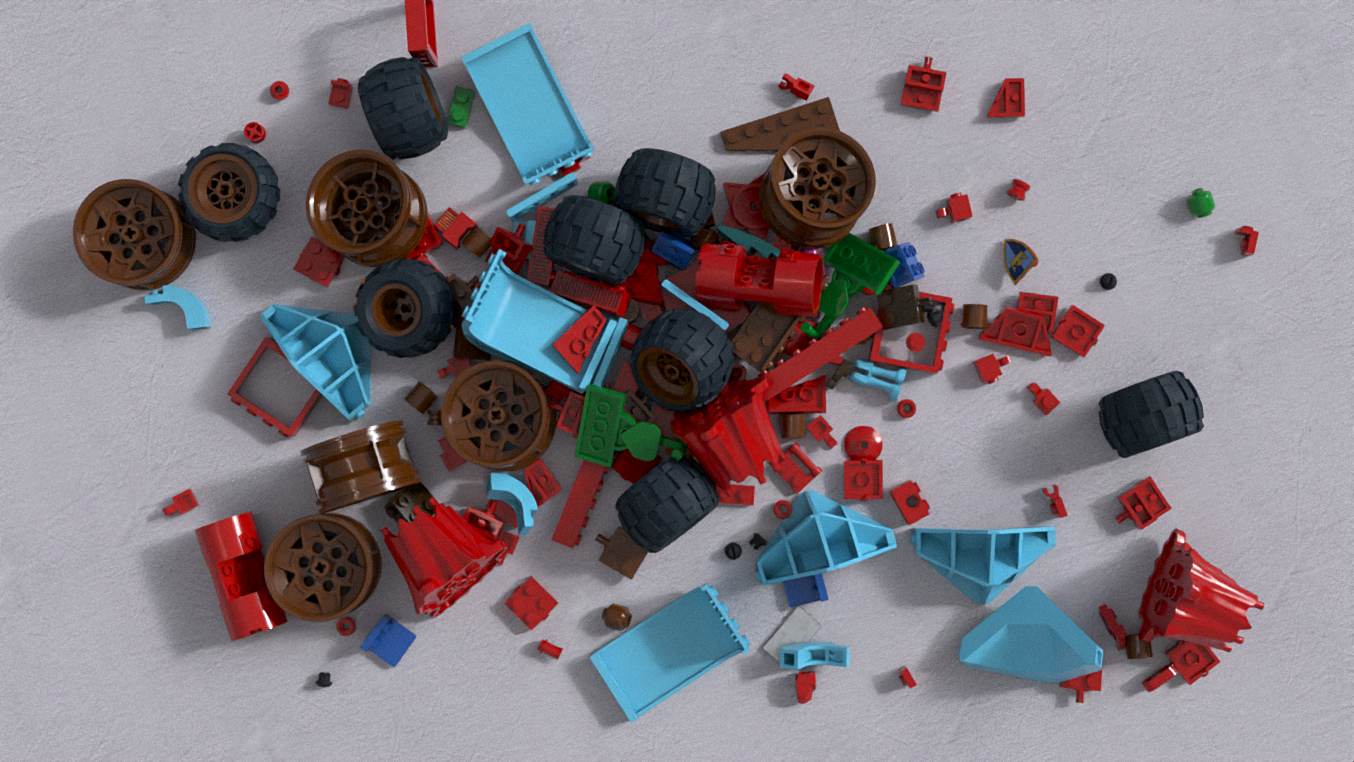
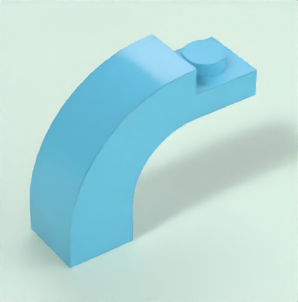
[144,285,211,330]
[485,473,538,536]
[780,642,850,670]

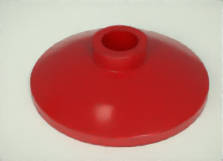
[844,426,883,460]

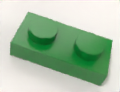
[447,86,475,128]

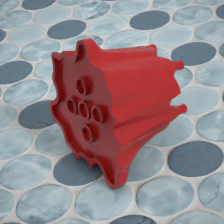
[670,376,785,497]
[381,497,507,618]
[1138,528,1265,653]

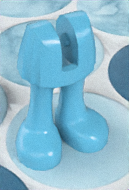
[849,360,907,402]

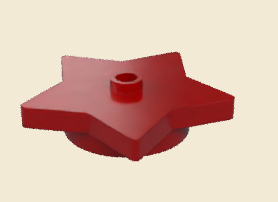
[722,173,770,241]

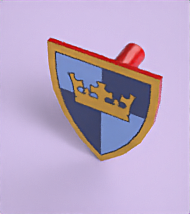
[1003,239,1039,285]

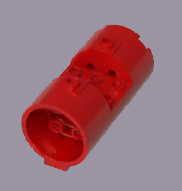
[695,243,823,317]
[195,511,288,641]

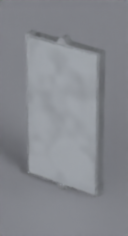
[761,606,822,669]

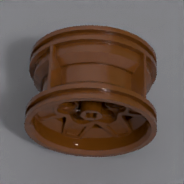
[759,127,876,249]
[306,150,428,267]
[73,179,196,290]
[441,361,557,472]
[300,420,422,514]
[264,513,382,622]

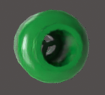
[588,181,615,205]
[1187,188,1215,218]

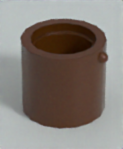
[868,223,898,251]
[461,225,491,258]
[616,298,640,324]
[961,304,989,329]
[404,381,438,414]
[778,414,806,438]
[1125,634,1153,659]

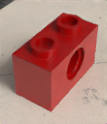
[889,480,930,525]

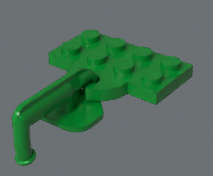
[800,233,900,341]
[574,384,689,468]

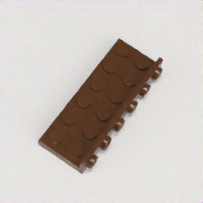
[730,275,829,372]

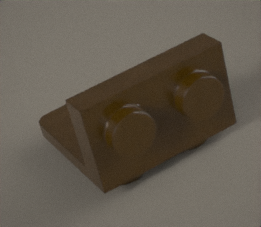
[384,482,438,527]

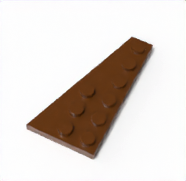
[720,97,840,151]

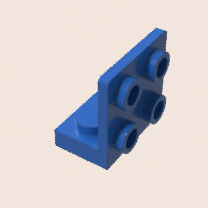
[651,231,697,270]
[884,242,925,288]
[783,573,829,608]
[360,614,417,667]

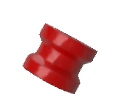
[244,122,266,143]
[1007,179,1030,201]

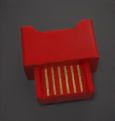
[434,207,478,250]

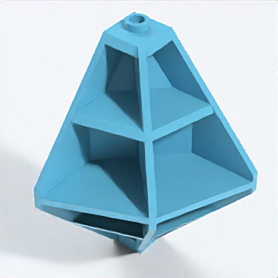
[260,303,371,420]
[755,490,897,585]
[910,526,1056,604]
[958,586,1103,683]

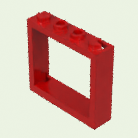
[405,0,438,68]
[868,285,955,374]
[227,337,323,438]

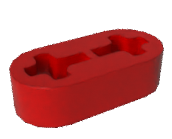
[1142,663,1178,692]

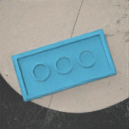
[506,172,578,222]
[661,279,729,333]

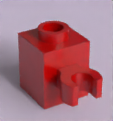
[935,192,973,223]
[973,354,1011,385]

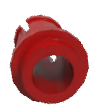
[537,639,563,660]

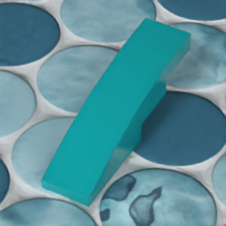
[716,225,780,258]

